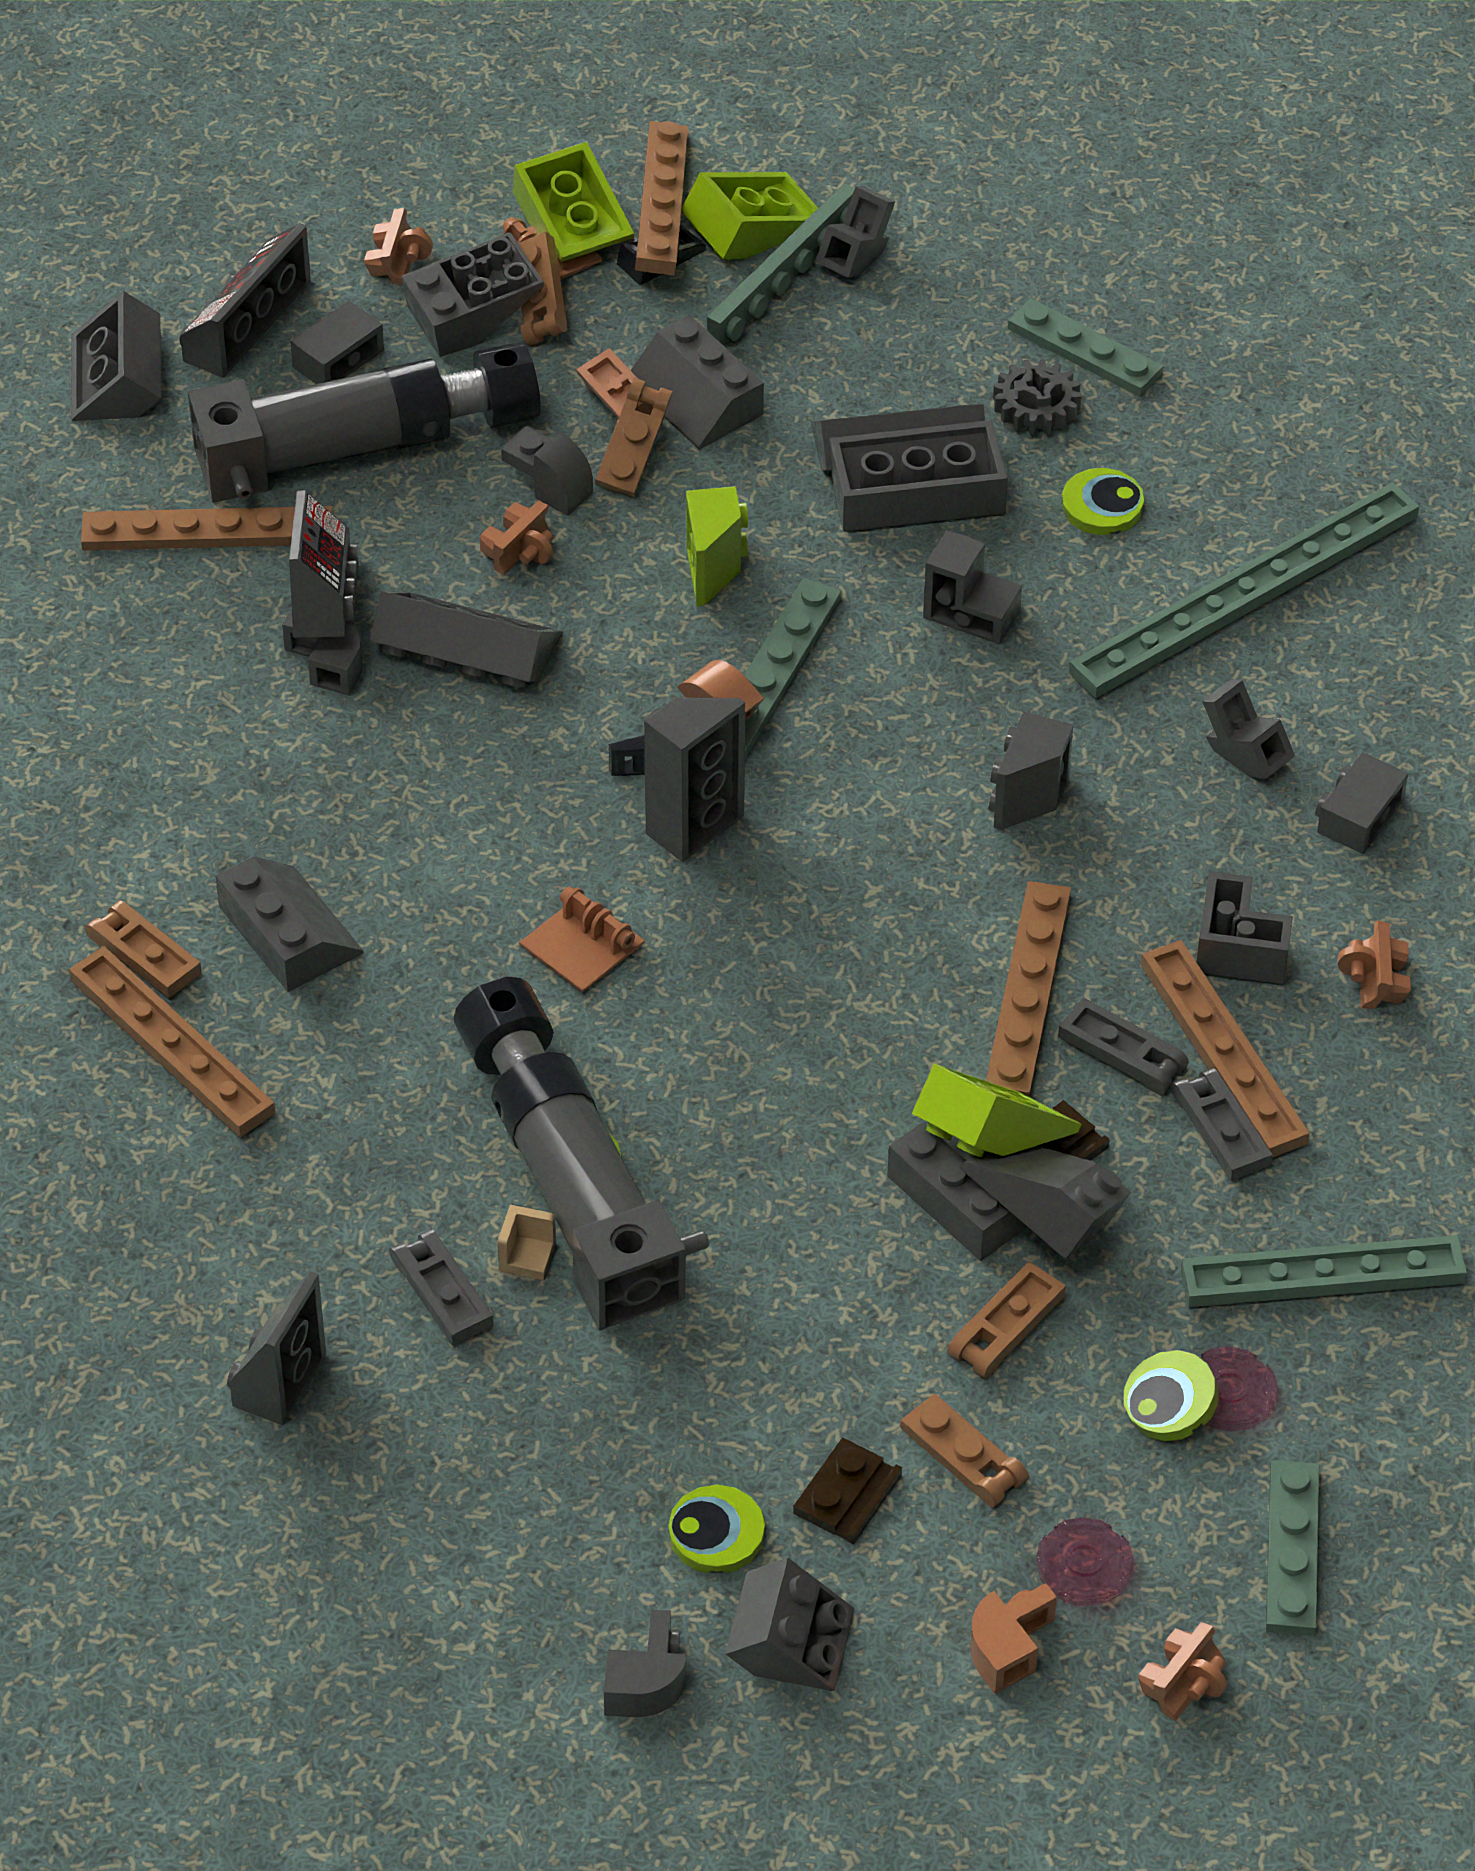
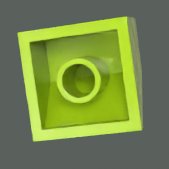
[686,486,748,606]

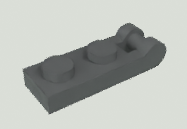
[1058,997,1189,1096]
[1171,1068,1273,1181]
[389,1229,494,1346]

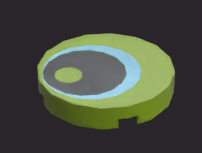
[1061,468,1144,535]
[1124,1350,1219,1441]
[668,1485,765,1573]

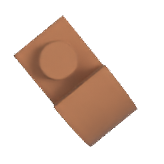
[677,660,764,721]
[970,1583,1057,1694]

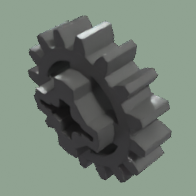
[993,359,1082,435]

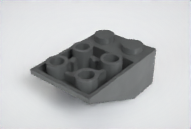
[402,232,544,357]

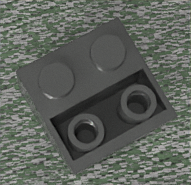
[989,712,1074,830]
[725,1558,855,1691]

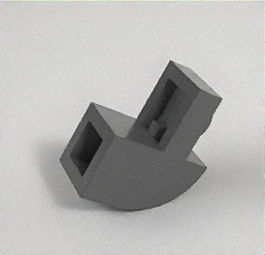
[815,186,896,278]
[501,425,593,516]
[282,613,363,696]
[1202,679,1295,779]
[604,1609,687,1717]

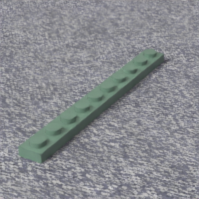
[1069,482,1420,699]

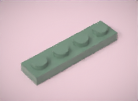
[1007,298,1163,397]
[1266,1460,1319,1636]

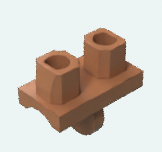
[364,208,433,285]
[480,500,554,575]
[1337,920,1411,1009]
[1138,1622,1227,1721]

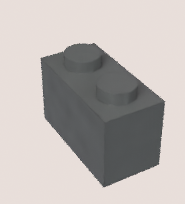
[290,301,384,384]
[1315,752,1408,854]

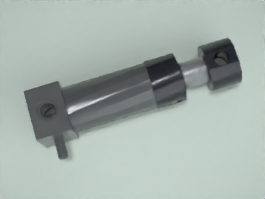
[188,341,541,503]
[453,977,709,1330]

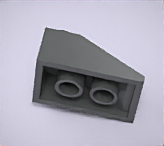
[960,1146,1131,1259]
[227,1271,326,1426]

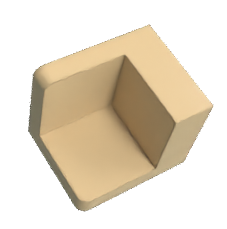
[497,1205,556,1280]

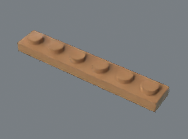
[635,121,688,276]
[81,506,332,551]
[986,881,1071,1097]
[1141,940,1310,1158]
[69,946,275,1138]

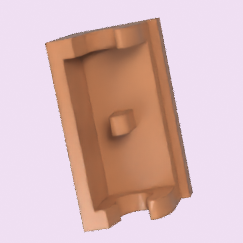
[576,348,654,419]

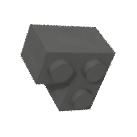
[923,530,1022,645]
[1196,871,1293,984]

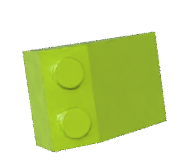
[513,141,634,262]
[681,172,818,260]
[912,1063,1082,1157]

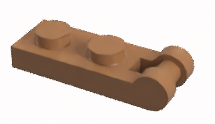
[518,232,567,346]
[595,378,673,497]
[85,900,202,998]
[947,1261,1066,1379]
[900,1393,1029,1508]

